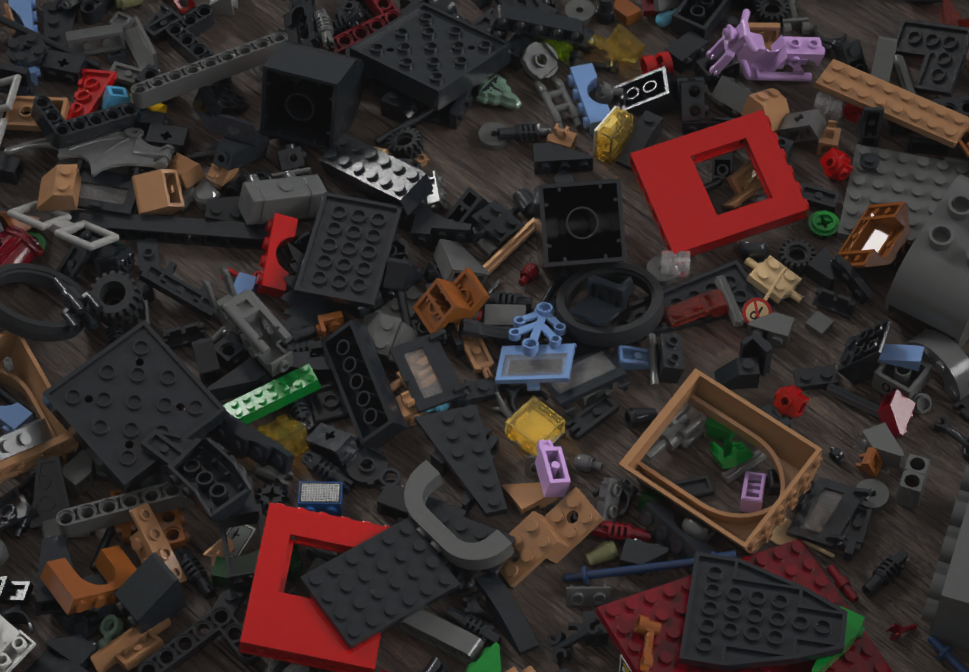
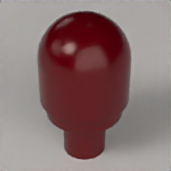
[518,263,539,287]

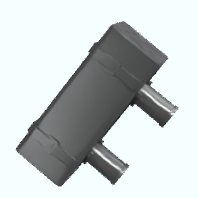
[238,170,327,225]

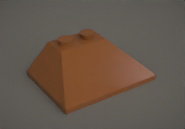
[832,201,910,270]

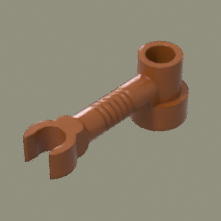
[634,615,661,672]

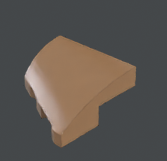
[501,482,558,514]

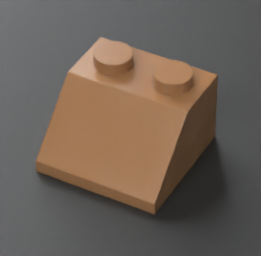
[741,88,790,133]
[37,164,82,211]

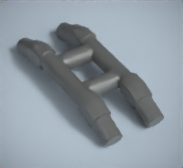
[534,76,583,129]

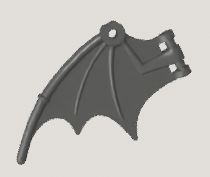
[3,128,175,177]

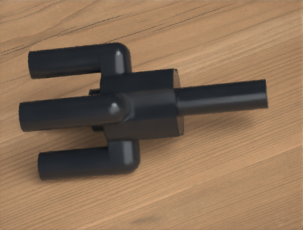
[53,277,104,331]

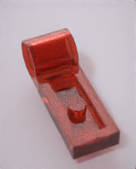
[664,289,729,328]

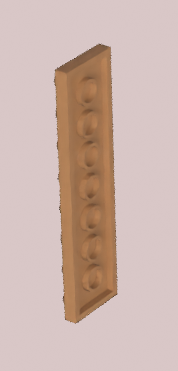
[815,59,969,148]

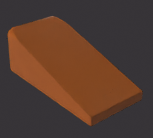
[614,0,642,27]

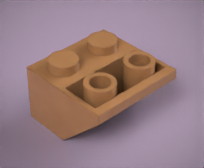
[132,169,185,215]

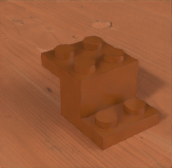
[413,267,490,334]

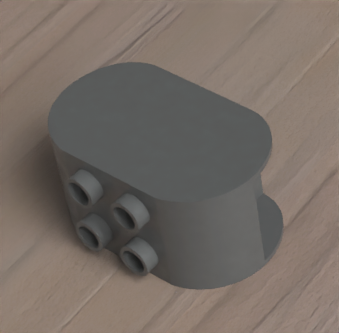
[884,174,969,348]

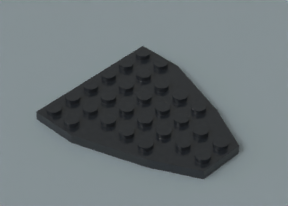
[678,552,848,671]

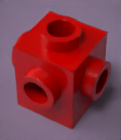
[819,148,854,182]
[773,385,810,418]

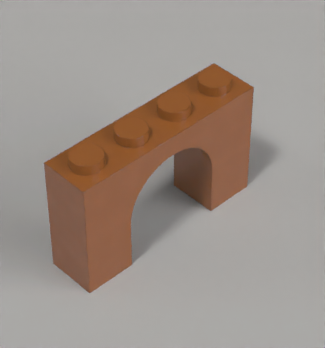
[40,545,137,615]

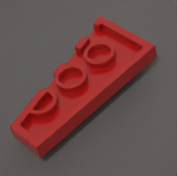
[66,69,118,120]

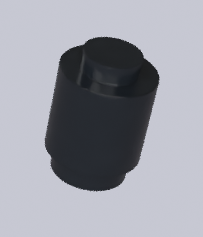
[513,188,534,217]

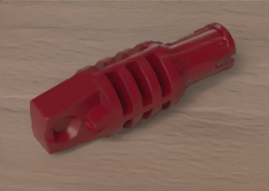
[590,520,651,543]

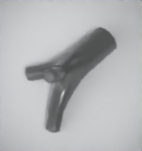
[492,392,517,423]

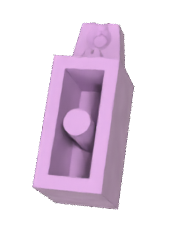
[535,440,571,498]

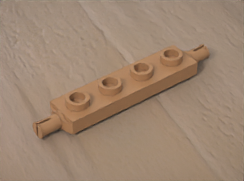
[454,323,494,379]

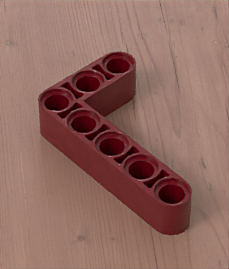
[321,0,401,55]

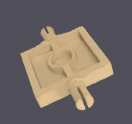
[744,255,804,304]

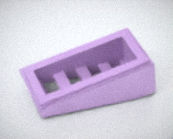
[740,471,767,513]

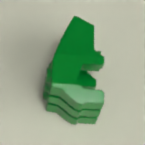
[709,439,753,469]

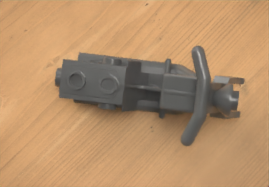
[202,267,293,377]

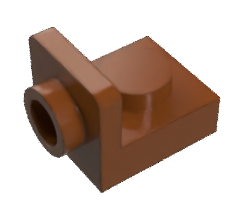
[315,310,344,340]

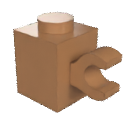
[817,120,841,156]
[546,123,577,150]
[206,163,239,190]
[395,390,423,427]

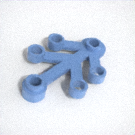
[508,302,566,357]

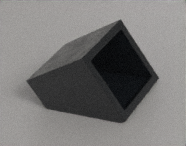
[114,552,187,634]

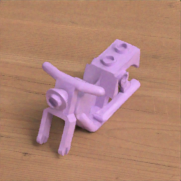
[706,9,825,82]

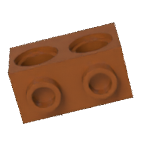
[154,508,190,551]

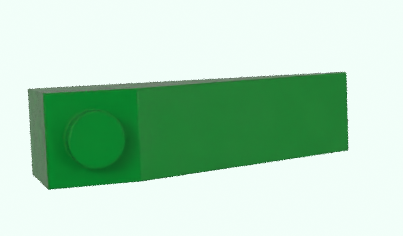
[811,606,866,672]

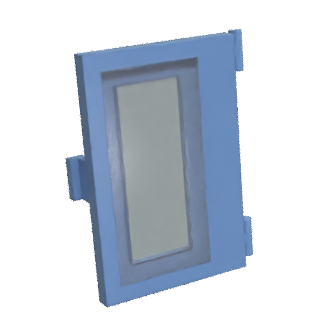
[495,343,577,391]

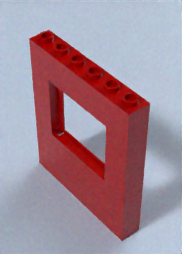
[629,110,810,262]
[238,503,391,672]

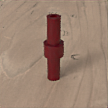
[826,564,859,603]

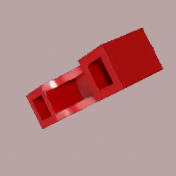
[256,213,298,298]

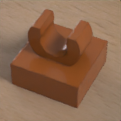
[855,447,884,478]

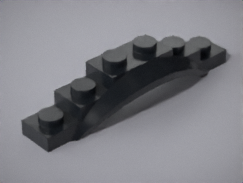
[210,411,295,475]

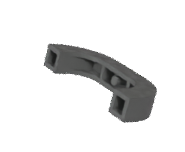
[0,418,52,460]
[404,460,514,570]

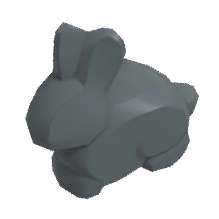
[179,180,220,212]

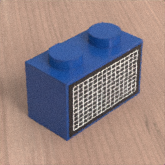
[298,481,343,516]

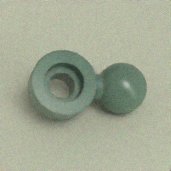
[97,614,123,650]

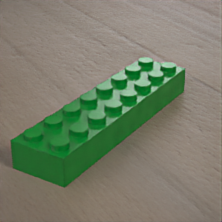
[223,364,321,424]

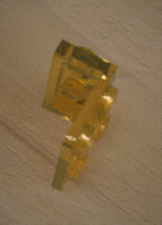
[592,24,647,65]
[257,414,309,457]

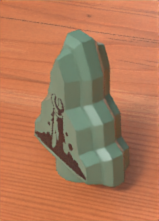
[476,75,521,109]

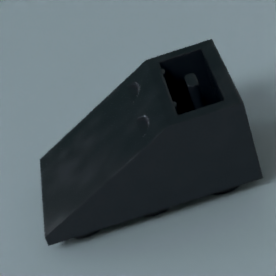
[837,320,892,385]

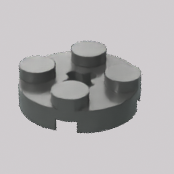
[520,42,558,81]

